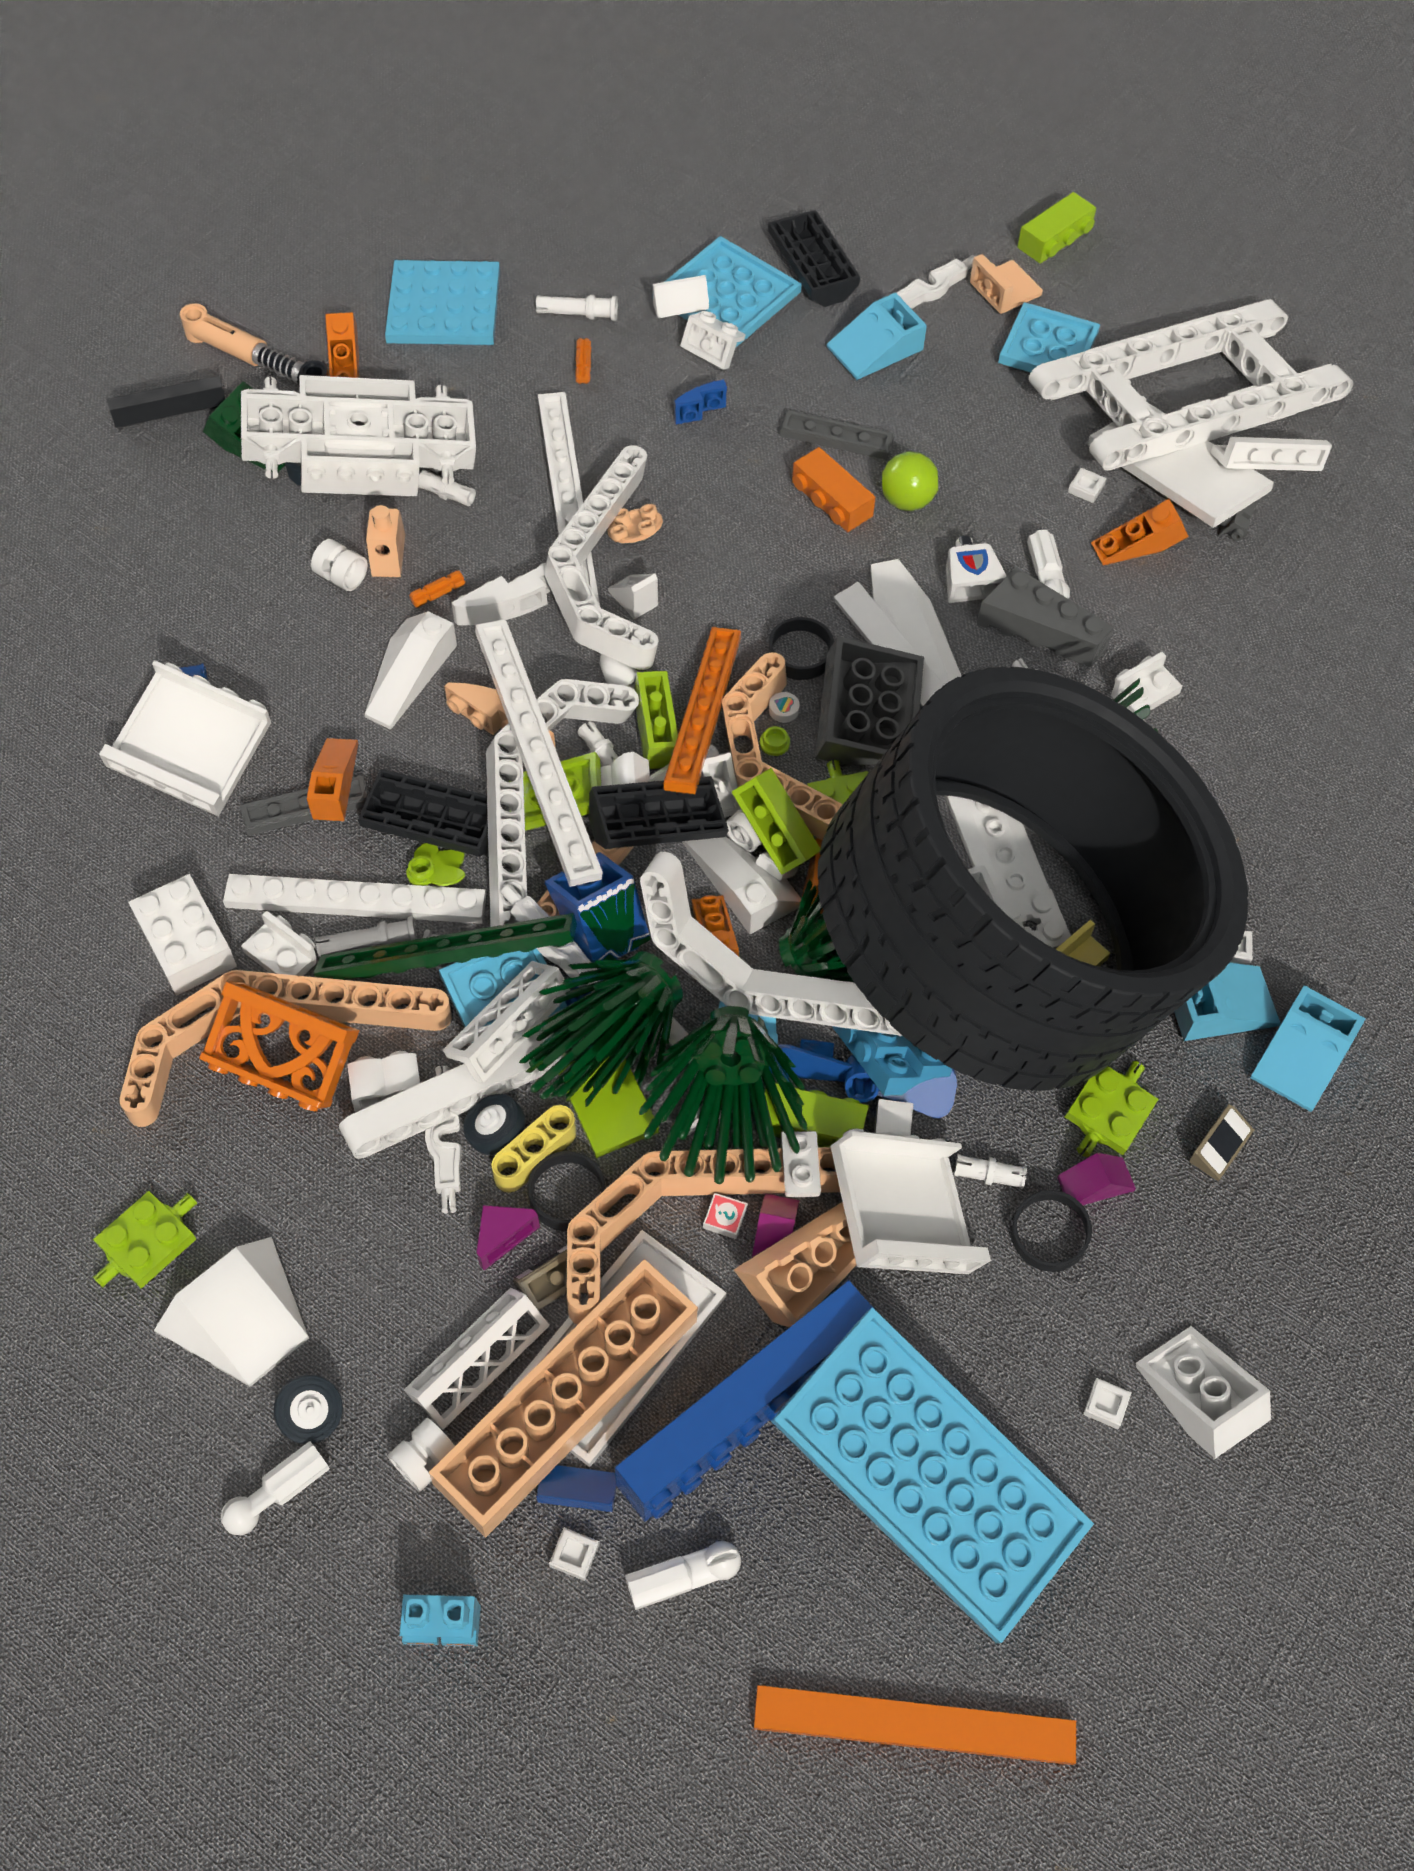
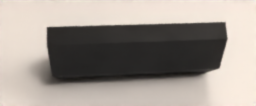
[768,210,860,307]
[106,375,225,428]
[358,769,501,857]
[589,776,729,849]

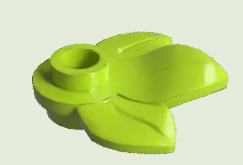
[406,843,465,886]

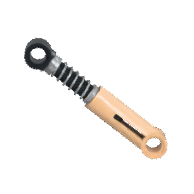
[180,303,329,385]

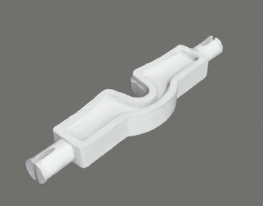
[897,255,974,309]
[500,884,600,992]
[425,1066,462,1214]

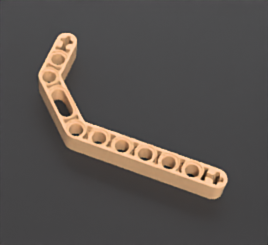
[722,653,843,840]
[120,970,452,1127]
[567,1147,840,1325]

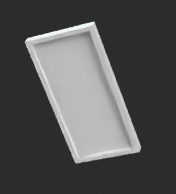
[1088,402,1274,528]
[503,1230,726,1467]

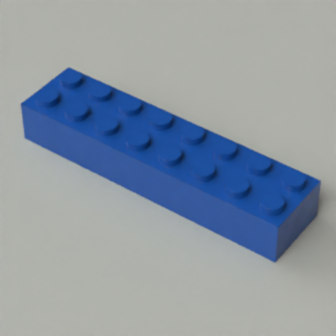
[615,1281,873,1522]

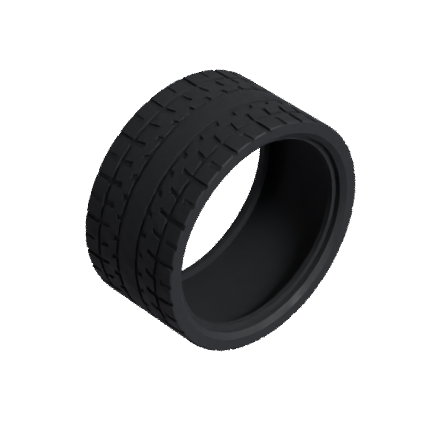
[818,667,1248,1091]

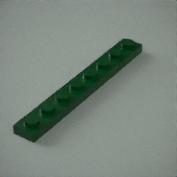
[314,913,577,980]

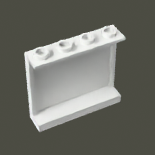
[99,660,271,817]
[830,1129,991,1274]

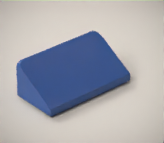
[536,1465,617,1512]

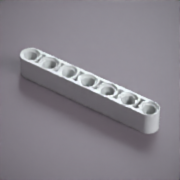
[339,1030,567,1159]

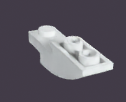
[451,562,551,625]

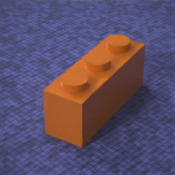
[792,447,876,532]

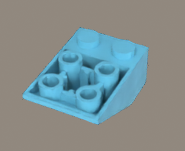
[827,292,927,380]
[1174,963,1281,1041]
[1250,985,1366,1112]

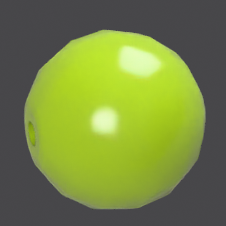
[882,451,938,511]

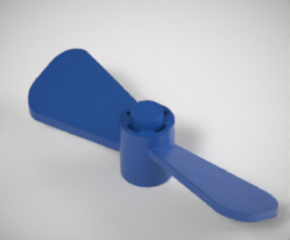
[769,1044,957,1118]

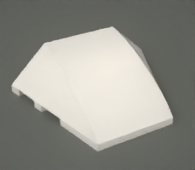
[154,1237,309,1387]

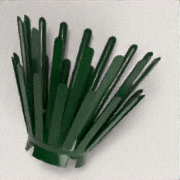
[639,1006,807,1184]

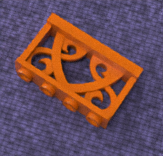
[199,982,360,1112]

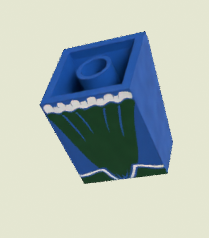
[545,852,651,969]

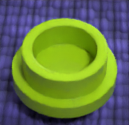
[760,726,790,756]

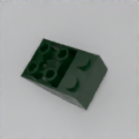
[203,381,285,473]

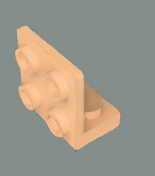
[970,254,1043,314]

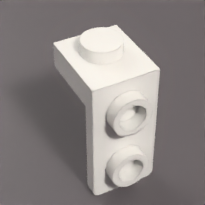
[780,1131,821,1197]

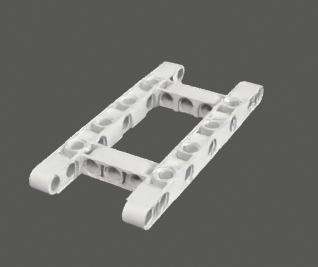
[1029,299,1354,471]

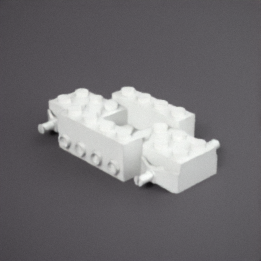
[241,375,476,496]

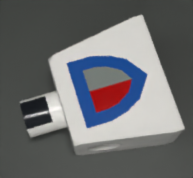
[946,536,1006,603]

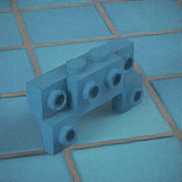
[832,1026,952,1096]

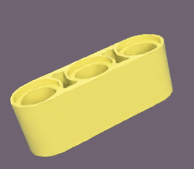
[491,1105,576,1193]

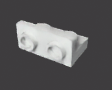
[680,311,746,370]
[1111,652,1183,712]
[241,911,318,976]

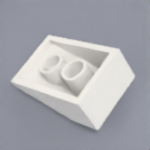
[1136,1326,1271,1459]

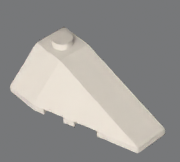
[365,611,457,730]
[682,836,801,934]

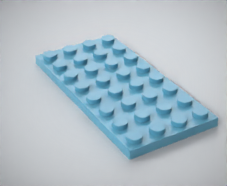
[771,1308,1094,1643]

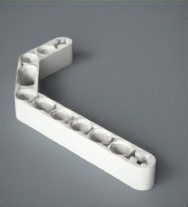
[545,445,659,670]
[486,679,639,927]
[640,852,902,1036]

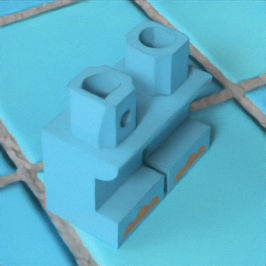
[399,1594,481,1646]

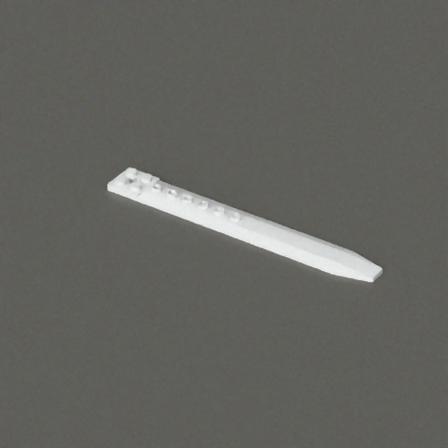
[870,559,1071,949]

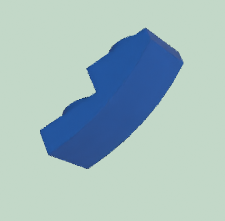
[674,379,727,424]

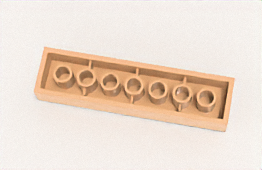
[429,1259,698,1538]

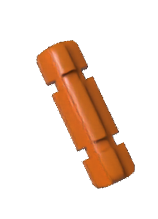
[575,338,591,384]
[409,570,465,608]

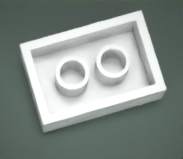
[128,874,237,996]

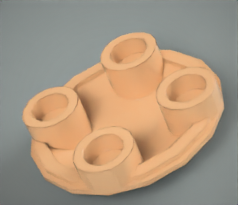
[607,504,663,543]

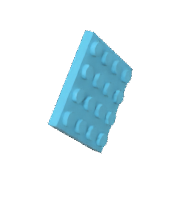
[664,236,802,348]
[385,260,500,345]

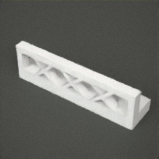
[1210,437,1332,471]
[443,961,570,1083]
[404,1288,550,1430]

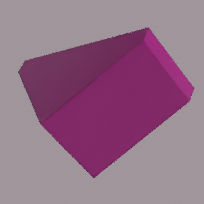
[1057,1153,1136,1209]
[752,1193,799,1258]
[477,1205,540,1270]

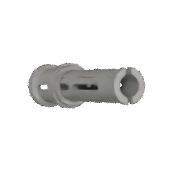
[315,916,418,957]

